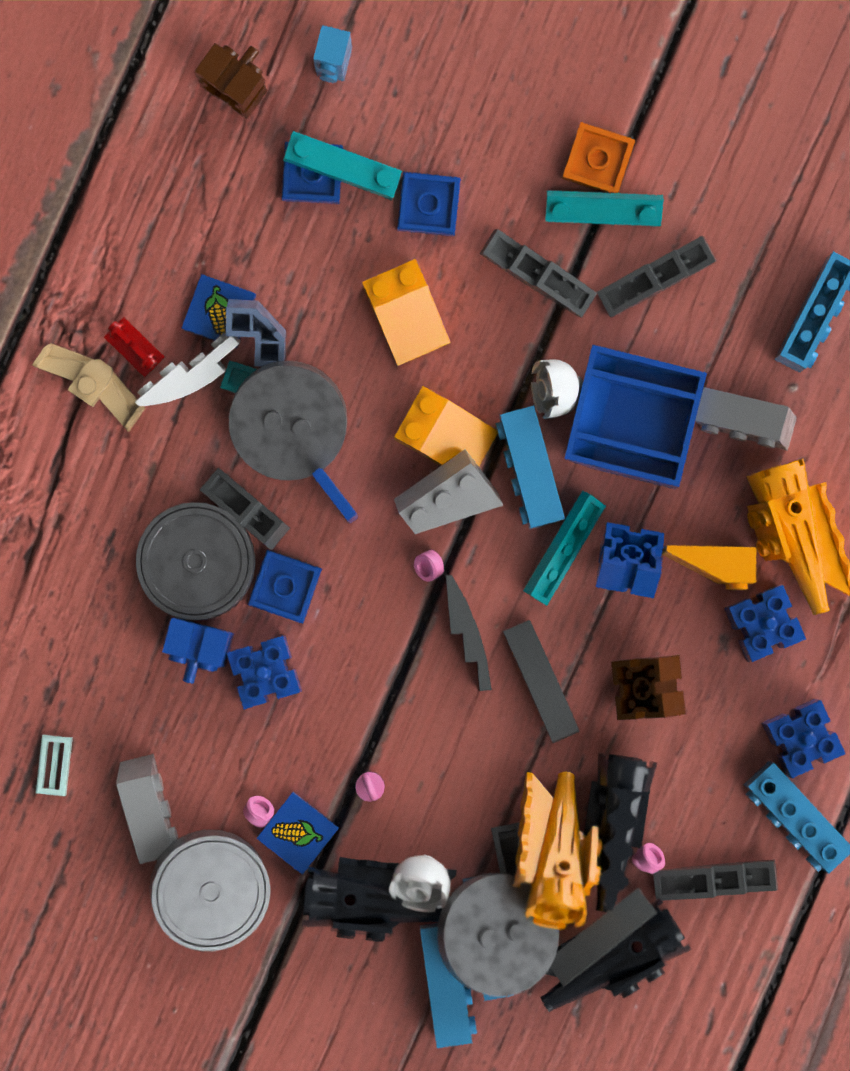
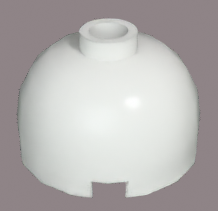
[531,359,583,419]
[389,855,451,912]

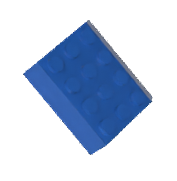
[564,345,707,489]

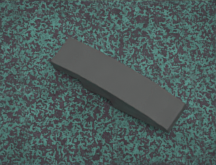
[479,229,597,318]
[597,236,717,318]
[446,575,492,691]
[503,620,580,743]
[653,860,778,901]
[550,888,657,986]

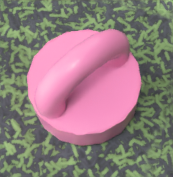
[414,550,444,582]
[355,772,385,802]
[243,796,274,828]
[632,843,665,874]

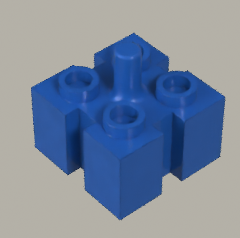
[596,522,664,598]
[724,585,806,662]
[162,618,234,684]
[227,636,302,709]
[762,699,846,778]

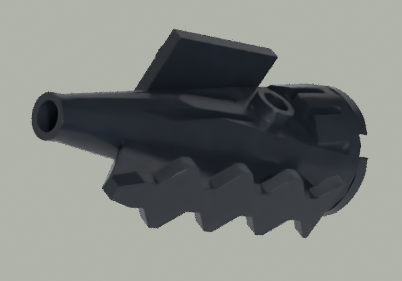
[584,753,657,912]
[302,857,456,942]
[540,898,691,1012]

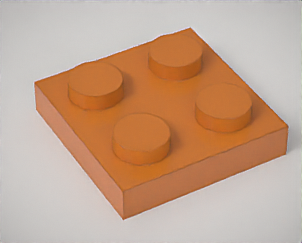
[562,122,635,193]

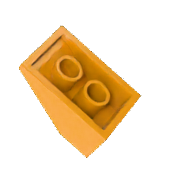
[362,259,451,366]
[394,386,498,466]
[662,545,756,590]

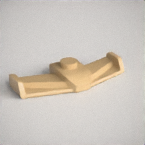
[32,343,145,432]

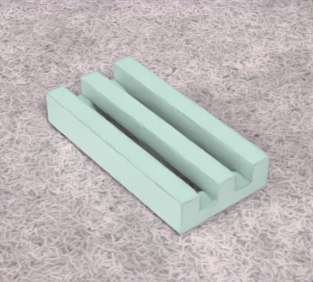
[36,734,73,796]

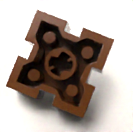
[194,43,267,119]
[611,655,686,720]

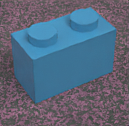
[313,25,352,83]

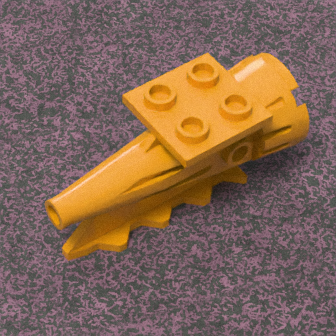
[747,458,850,615]
[513,772,602,929]

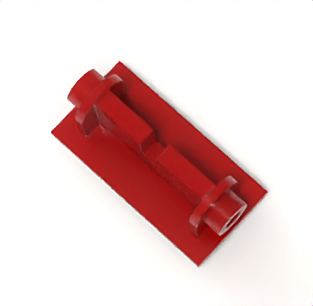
[104,317,165,377]

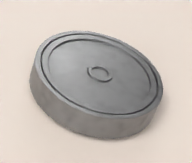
[229,361,347,480]
[136,502,255,620]
[149,830,270,951]
[437,873,559,997]

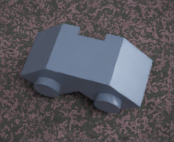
[226,299,286,367]

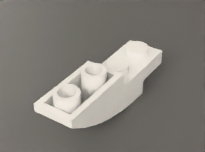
[135,333,241,406]

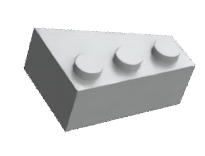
[695,387,797,451]
[394,449,503,534]
[116,754,179,864]

